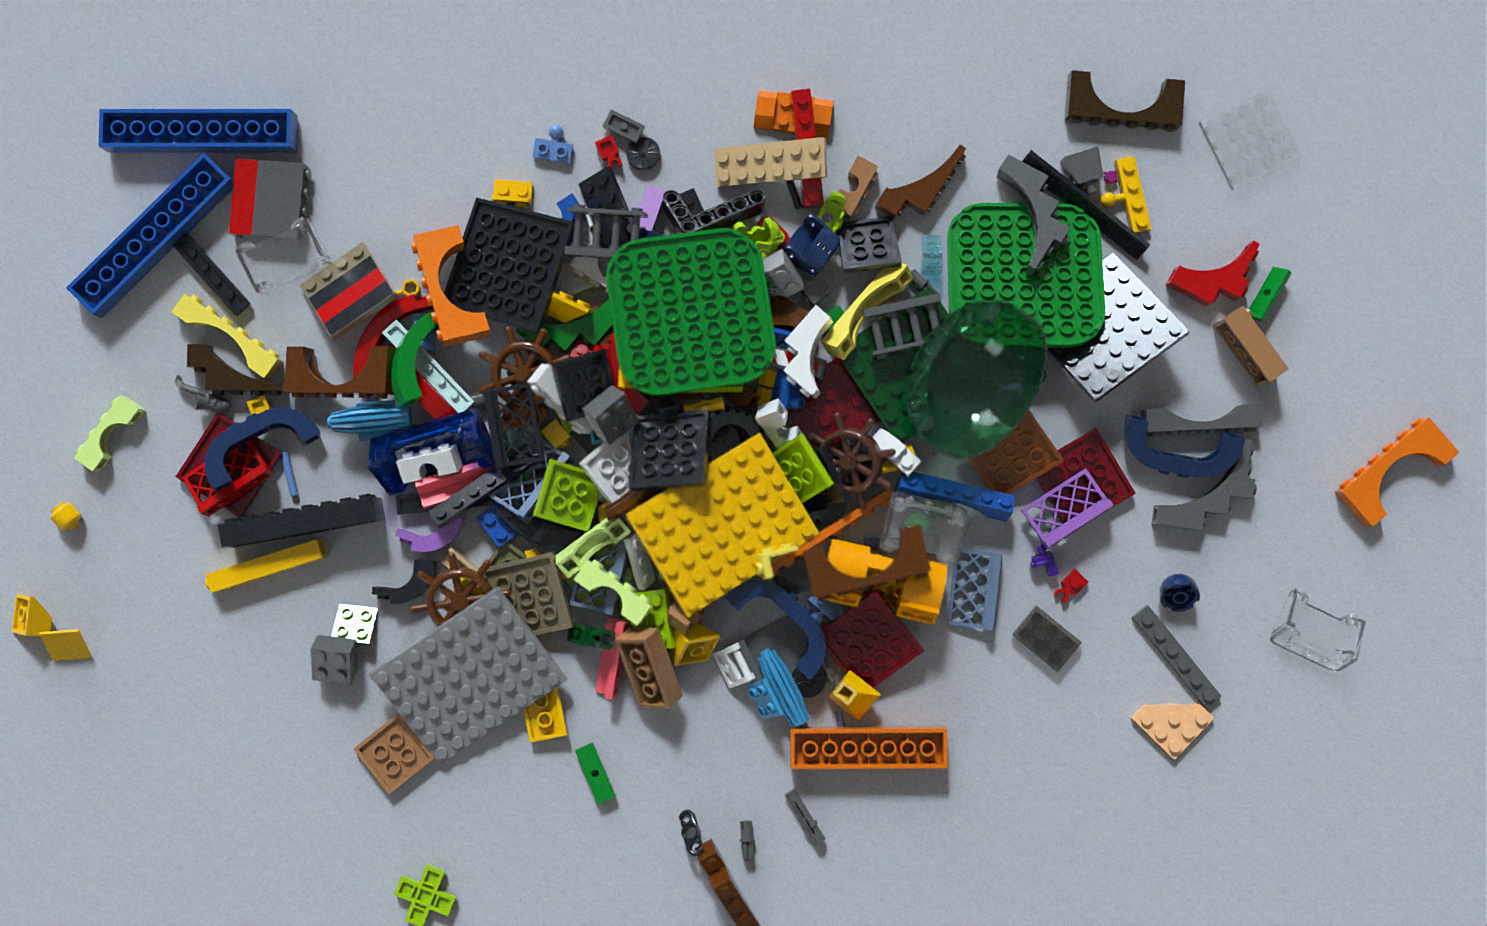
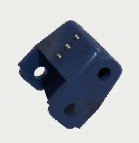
[783,214,840,276]

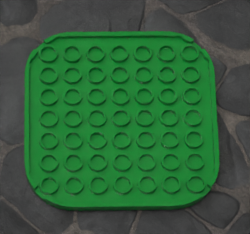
[947,203,1106,348]
[606,228,776,396]

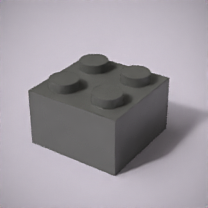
[310,635,357,685]

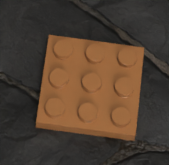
[353,713,435,795]

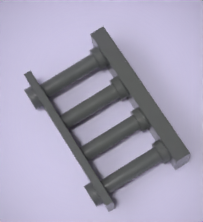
[564,204,648,259]
[862,293,950,360]

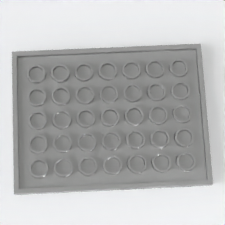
[369,587,567,765]

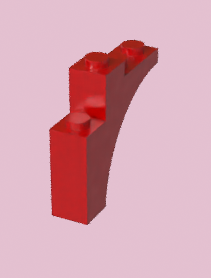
[1166,240,1260,307]
[593,333,650,416]

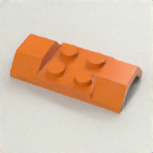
[753,90,833,138]

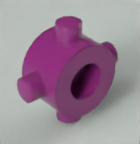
[1103,170,1118,184]

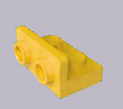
[491,179,533,209]

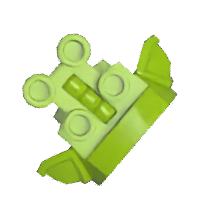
[733,217,785,259]

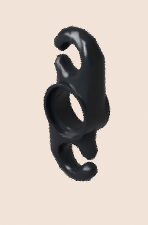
[679,809,704,857]

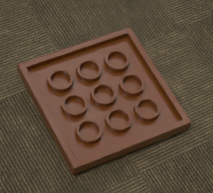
[955,398,1064,494]

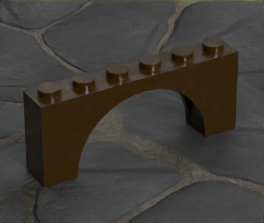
[1064,70,1185,132]

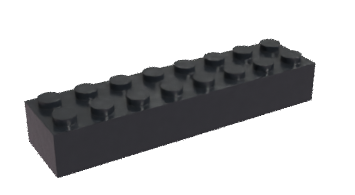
[218,494,385,548]

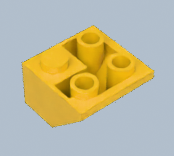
[547,291,595,323]
[828,670,880,721]

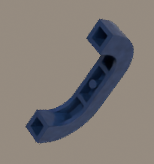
[204,407,321,494]
[1124,414,1245,478]
[725,580,826,680]

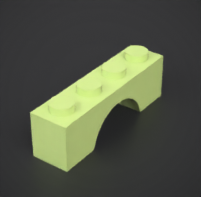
[74,395,146,472]
[555,514,631,578]
[574,559,653,626]

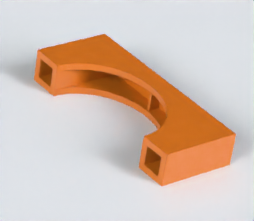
[411,225,490,347]
[1335,417,1460,527]

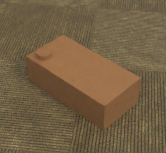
[1213,306,1289,386]
[615,628,683,709]

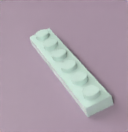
[382,320,475,416]

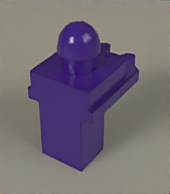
[1030,544,1059,577]

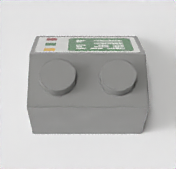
[762,249,804,297]

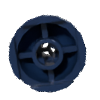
[1159,574,1200,612]

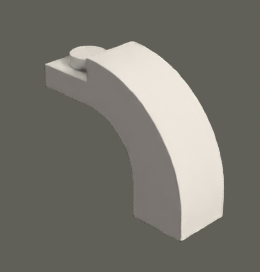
[873,429,922,477]

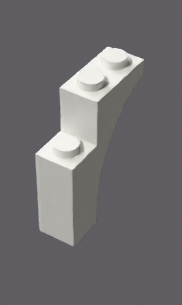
[783,306,833,399]

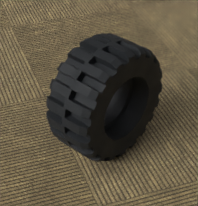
[707,407,764,464]

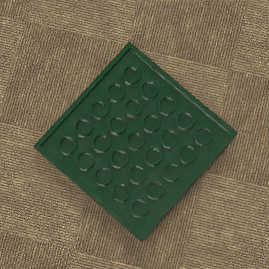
[839,286,995,443]

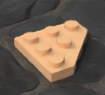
[1131,704,1214,760]

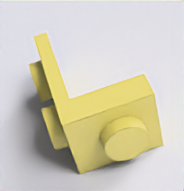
[756,543,799,579]

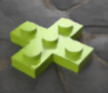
[394,864,457,926]

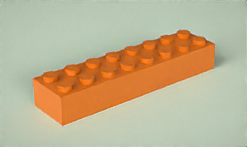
[790,726,948,769]

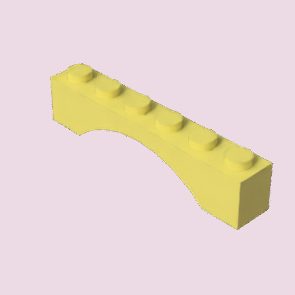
[821,263,914,360]
[171,294,283,380]

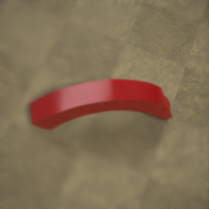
[353,294,433,378]
[389,344,474,440]

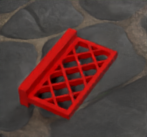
[182,440,274,517]

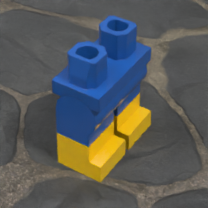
[756,369,806,411]

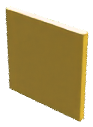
[39,629,92,661]

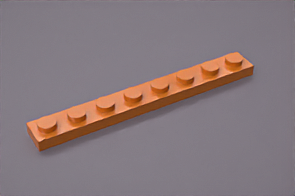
[771,489,894,576]

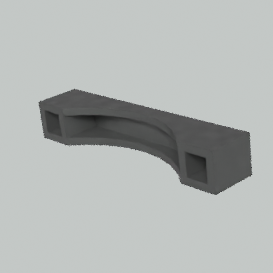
[1141,404,1263,437]

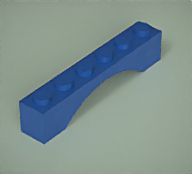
[894,471,1015,522]

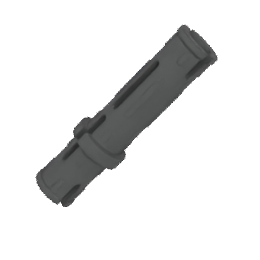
[785,788,826,845]

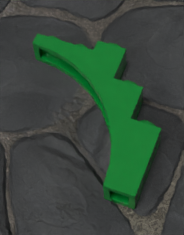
[515,299,613,356]

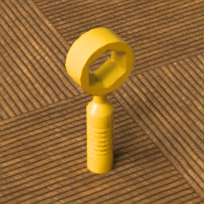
[395,279,421,296]

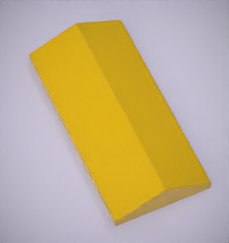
[523,687,568,743]

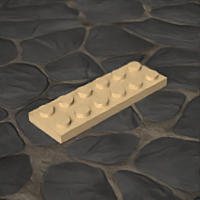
[715,137,827,187]

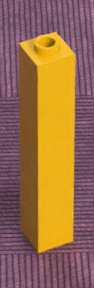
[205,539,328,593]

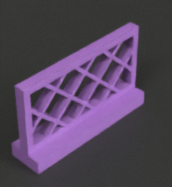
[1021,468,1113,550]

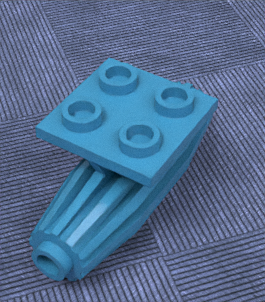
[327,400,412,442]
[747,648,810,728]

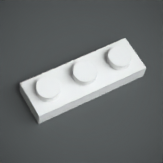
[623,531,656,590]

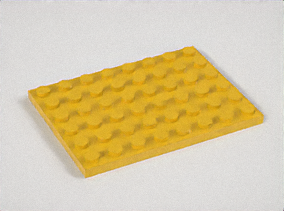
[625,433,820,617]

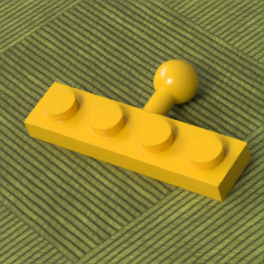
[1100,156,1152,233]

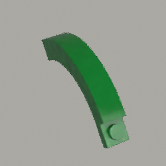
[391,311,439,408]

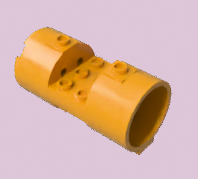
[825,538,947,625]

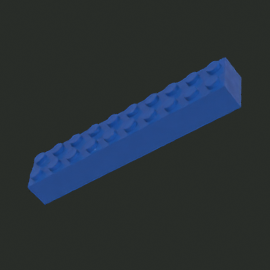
[98,109,298,153]
[66,152,234,318]

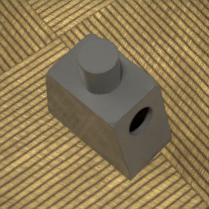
[1060,146,1103,195]

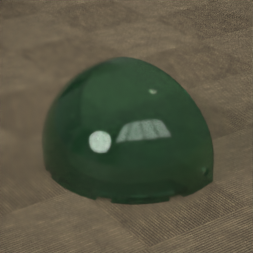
[906,300,1047,459]

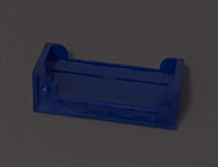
[367,408,495,496]

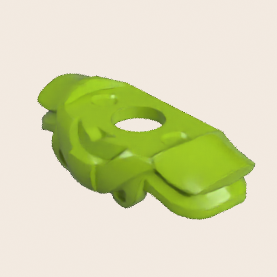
[817,191,846,233]

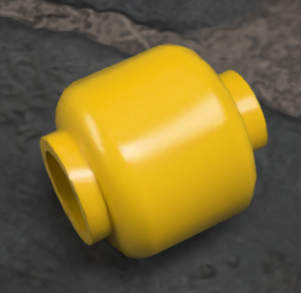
[51,502,82,531]

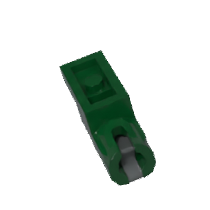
[567,622,616,650]

